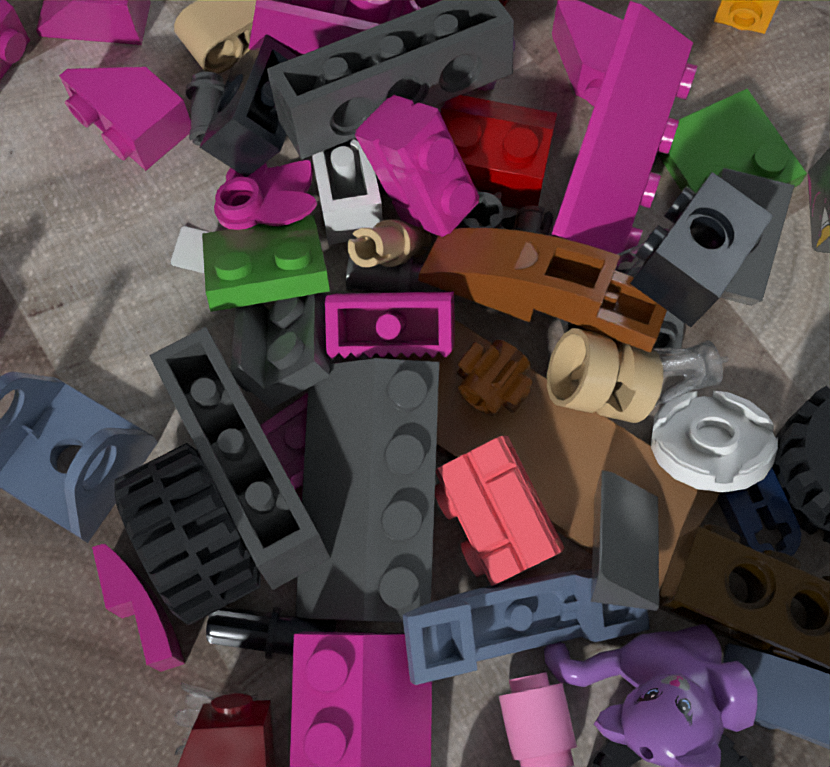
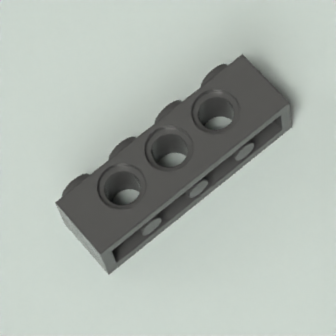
[267,0,514,160]
[149,327,330,590]

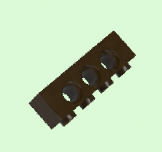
[658,524,830,674]

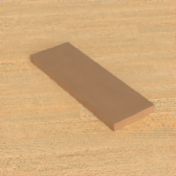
[372,320,721,589]

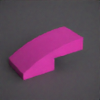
[92,543,185,672]

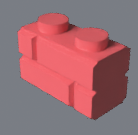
[435,435,565,586]

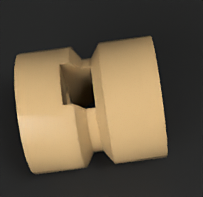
[547,328,663,423]

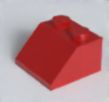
[440,95,557,209]

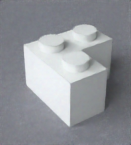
[312,138,383,245]

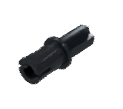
[206,606,336,659]

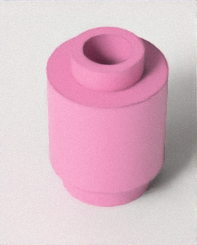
[499,672,577,767]

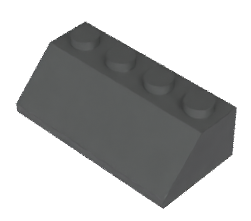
[295,358,439,622]

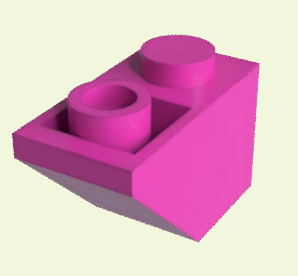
[59,67,191,171]

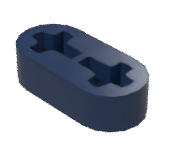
[717,467,802,556]

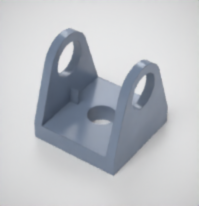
[0,372,158,543]

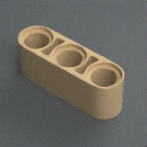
[174,0,256,74]

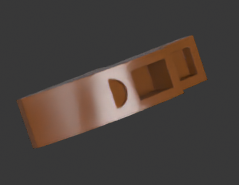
[418,228,667,353]

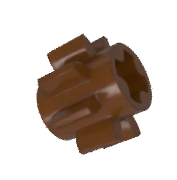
[456,339,533,416]

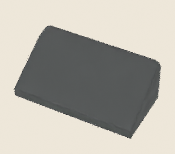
[591,470,659,611]

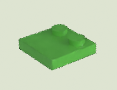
[657,89,807,192]
[202,215,330,312]

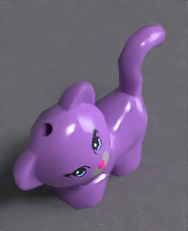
[544,624,757,767]

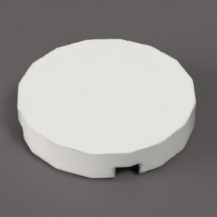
[651,391,778,493]

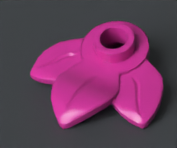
[214,159,317,230]

